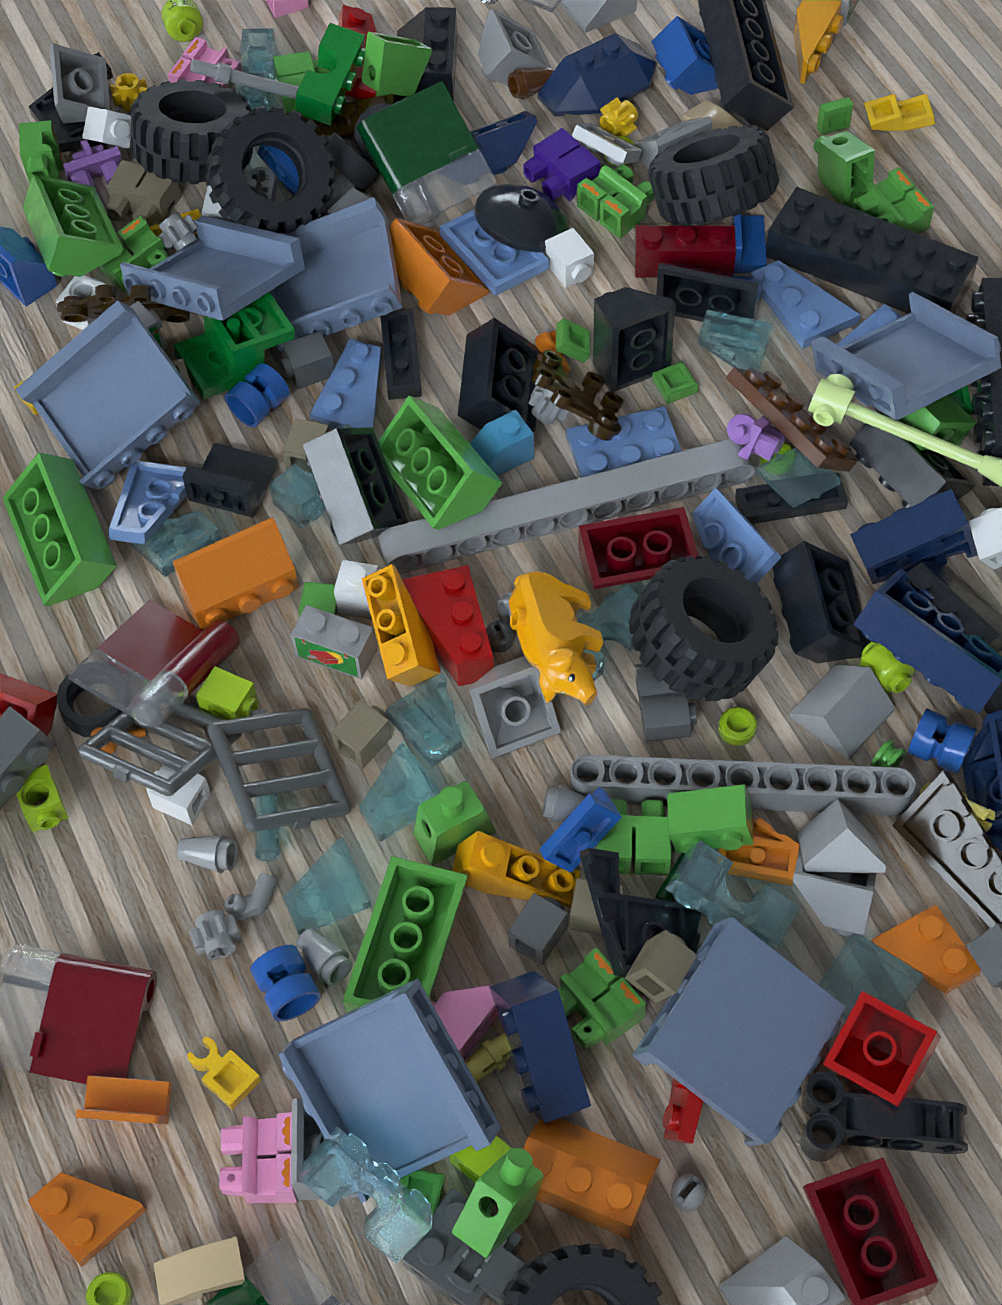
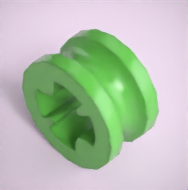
[870,739,907,767]

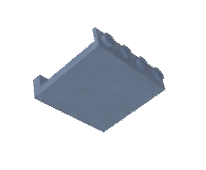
[269,197,403,353]
[120,216,305,321]
[811,292,1001,421]
[15,300,201,490]
[632,917,846,1146]
[278,978,501,1203]

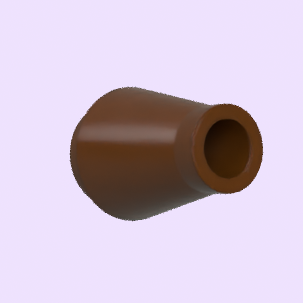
[507,67,554,100]

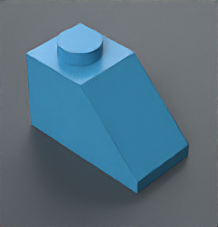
[470,410,534,476]

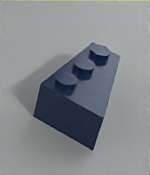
[850,489,978,584]
[489,971,591,1123]

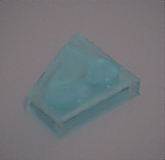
[698,310,772,372]
[129,511,222,577]
[386,673,463,767]
[359,742,441,842]
[283,838,372,936]

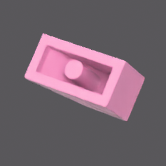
[431,985,499,1060]

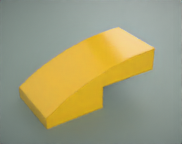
[864,93,935,131]

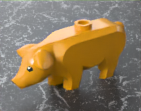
[509,571,603,706]

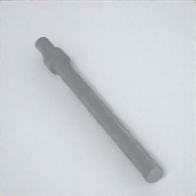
[190,59,352,102]

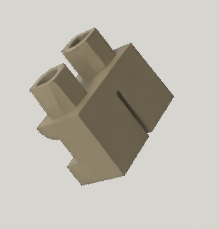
[106,160,182,227]

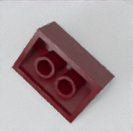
[634,224,736,278]
[578,507,699,589]
[803,1157,938,1305]

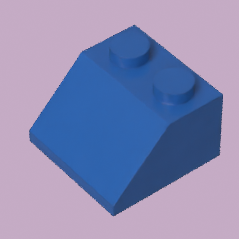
[651,16,718,95]
[0,227,57,307]

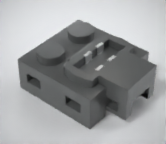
[402,1188,526,1305]

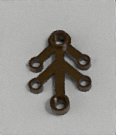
[57,285,190,323]
[532,350,624,441]

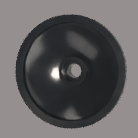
[474,184,569,252]

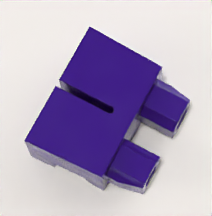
[523,128,600,202]

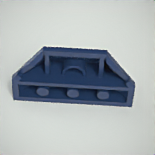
[538,33,657,116]
[436,111,537,186]
[962,710,1002,851]

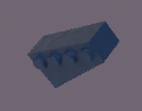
[853,568,1002,714]

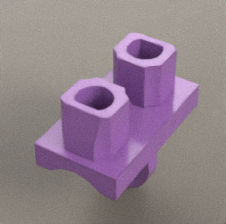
[63,140,122,187]
[727,413,786,461]

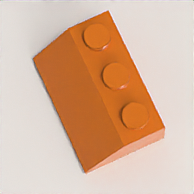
[389,218,490,316]
[172,517,299,630]
[523,1118,661,1240]

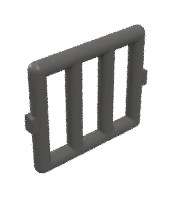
[78,690,242,796]
[208,708,352,832]

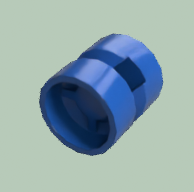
[225,363,290,428]
[907,708,977,775]
[250,944,321,1022]

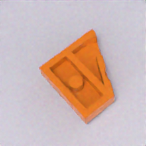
[716,817,800,886]
[870,905,981,994]
[27,1172,146,1267]

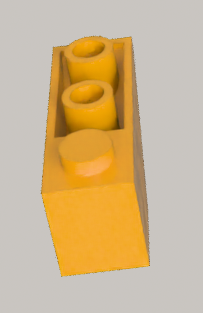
[793,0,844,84]
[361,564,441,687]
[452,831,580,908]

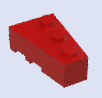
[402,565,494,686]

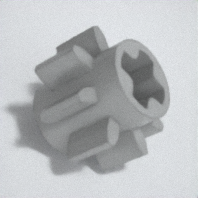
[158,212,198,252]
[528,381,570,424]
[189,910,242,960]

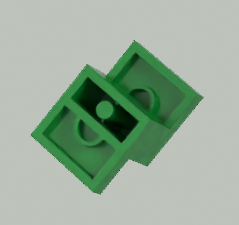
[174,292,295,399]

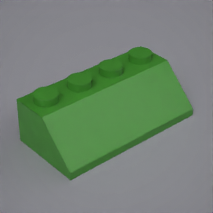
[23,174,123,277]
[378,395,503,530]
[2,452,117,606]
[343,856,468,1013]

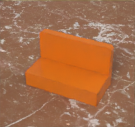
[75,1076,172,1124]

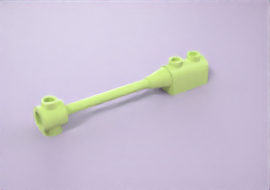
[808,374,1002,487]

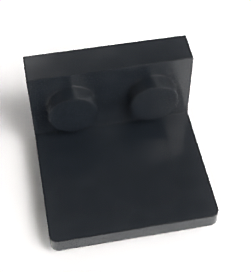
[182,443,278,518]

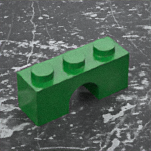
[295,23,365,126]

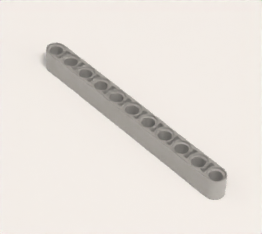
[378,439,755,574]

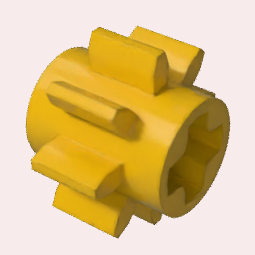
[110,73,148,112]
[599,97,638,136]

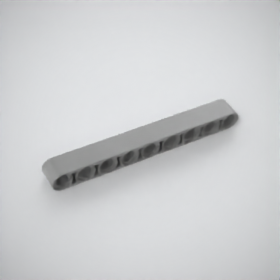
[570,755,916,816]

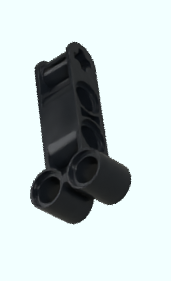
[800,1072,968,1162]

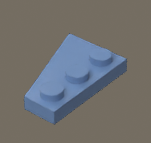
[750,260,860,349]
[310,339,382,429]
[109,461,187,544]
[692,488,781,584]

